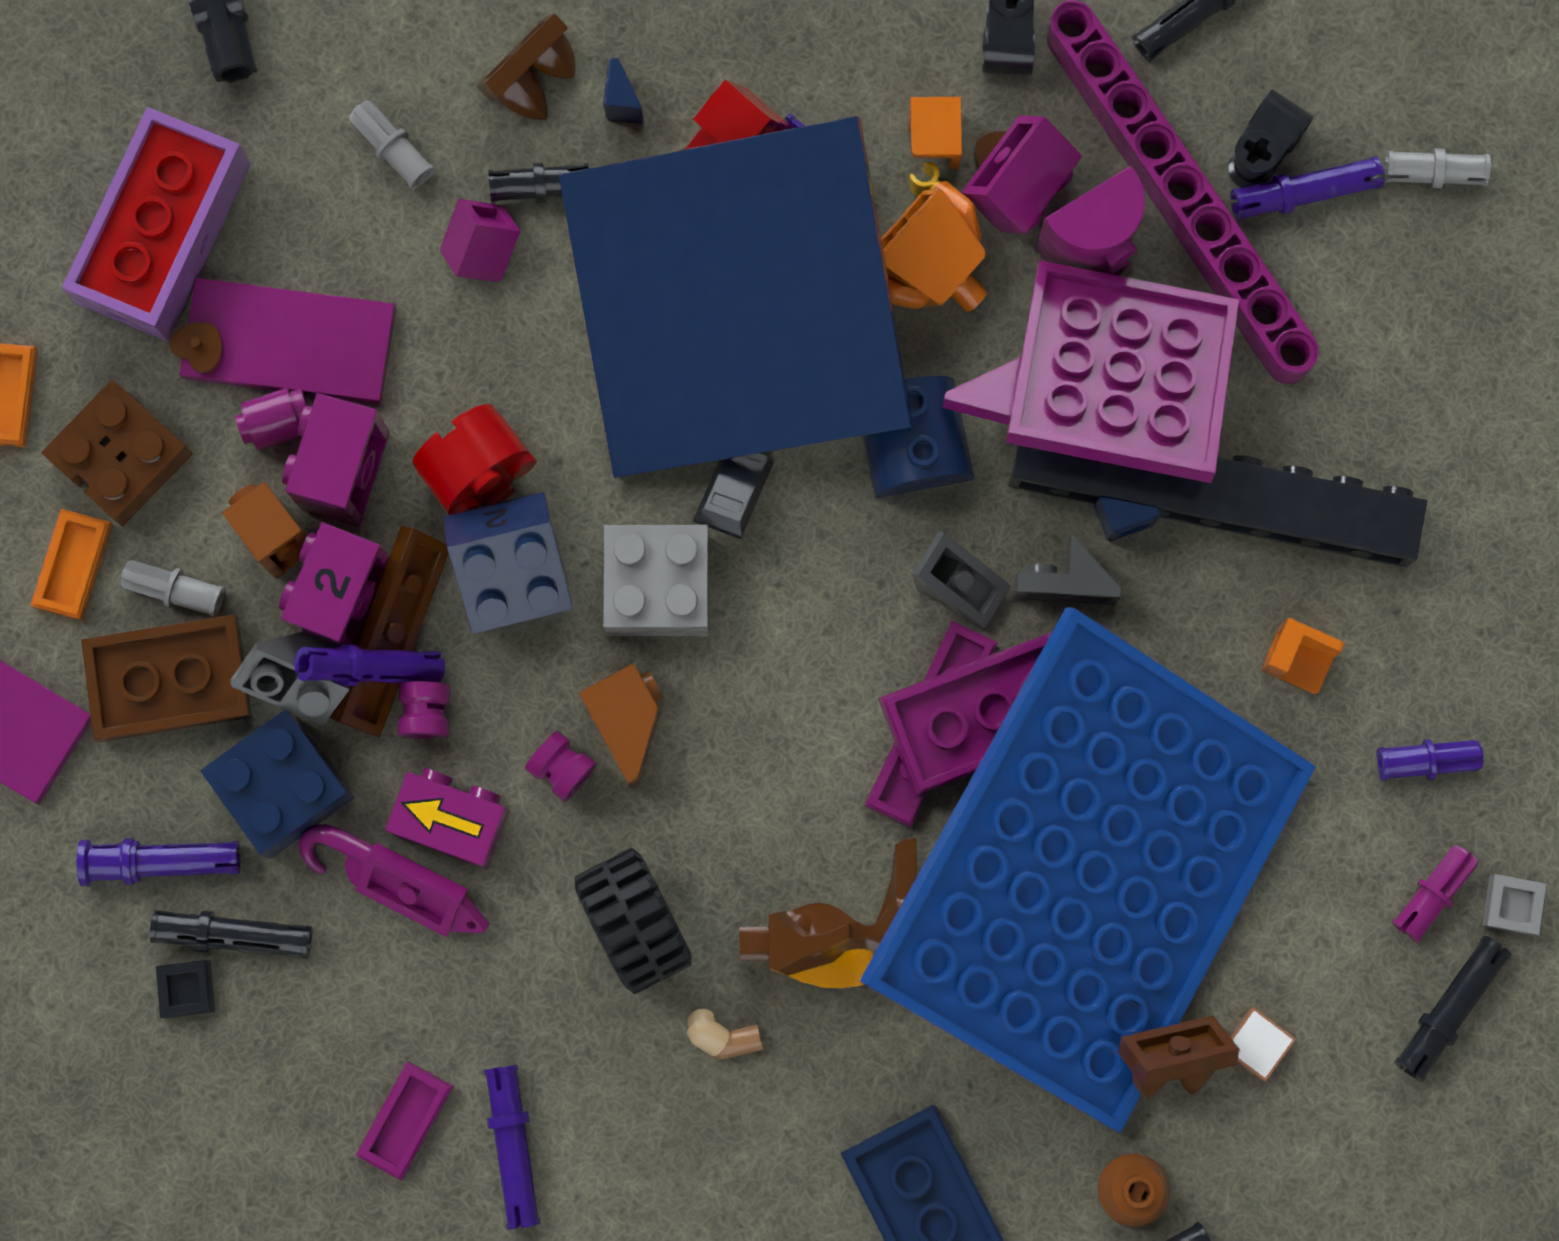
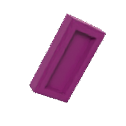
[355,1061,454,1181]

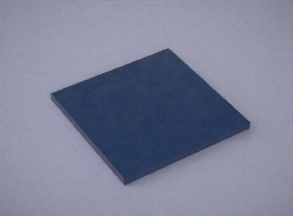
[559,116,913,478]

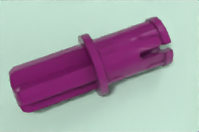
[1391,845,1478,943]

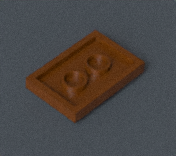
[81,614,252,743]

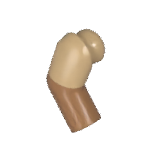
[687,1009,763,1060]

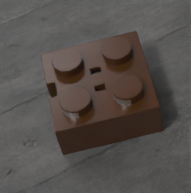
[41,379,193,527]

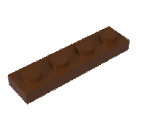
[329,526,449,738]

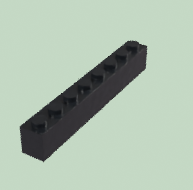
[1008,445,1428,568]

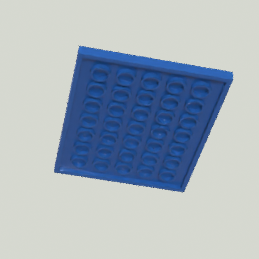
[859,608,1316,1133]

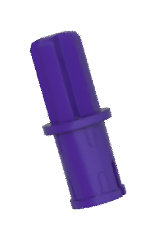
[1376,739,1484,781]

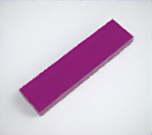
[864,621,998,828]

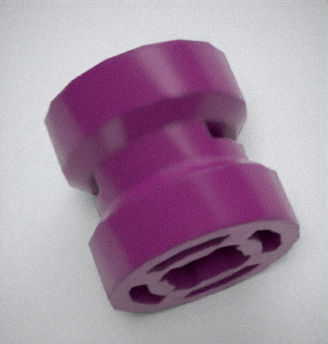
[397,681,451,739]
[525,730,597,803]

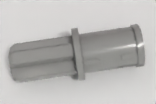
[349,100,435,190]
[121,560,226,617]

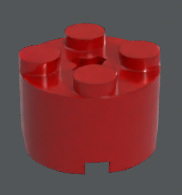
[412,403,537,515]

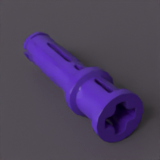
[76,838,240,887]

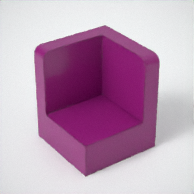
[440,199,521,282]

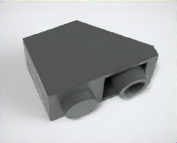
[230,632,350,726]

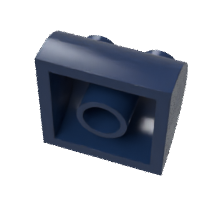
[863,376,975,499]

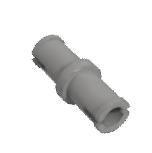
[1385,148,1491,189]

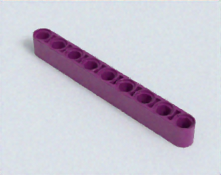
[1046,0,1319,384]

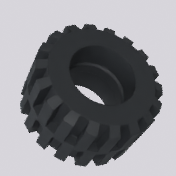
[575,847,692,995]

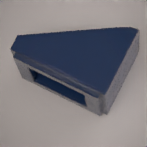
[603,57,644,124]
[1094,497,1161,542]

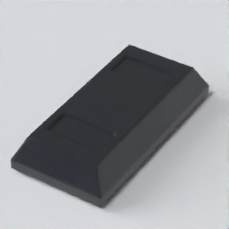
[693,453,774,539]

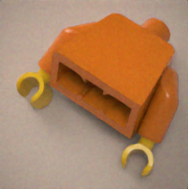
[881,162,988,312]

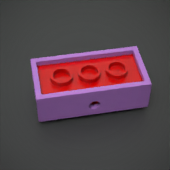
[62,107,251,342]

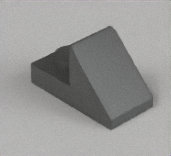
[912,531,1011,629]
[1013,534,1121,605]

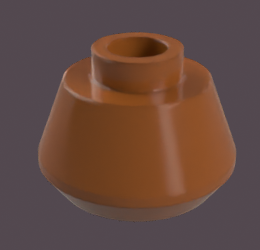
[1098,1153,1170,1227]

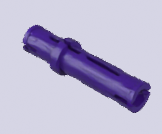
[1230,156,1385,221]
[294,644,445,686]
[484,1065,541,1229]

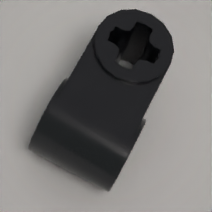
[982,0,1035,75]
[1228,89,1314,188]

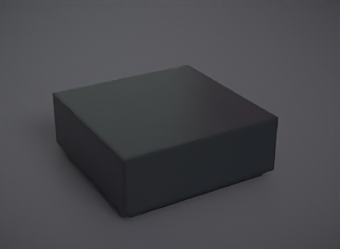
[156,959,215,1019]

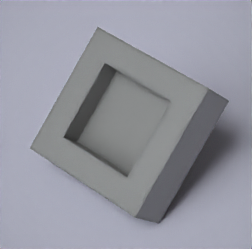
[1482,874,1547,936]

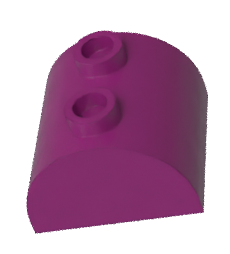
[1036,166,1145,276]

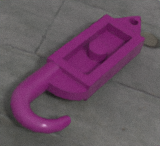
[299,824,490,937]

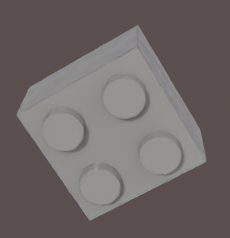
[603,525,709,636]

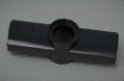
[188,0,257,83]

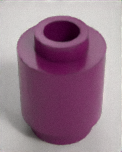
[235,387,309,451]

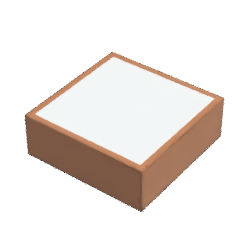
[1230,1007,1296,1081]

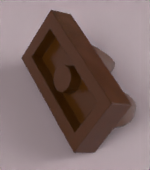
[476,13,575,120]
[1118,1016,1240,1098]

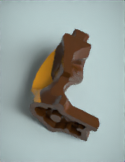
[740,838,917,988]

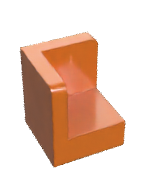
[908,97,962,169]
[1260,617,1345,694]

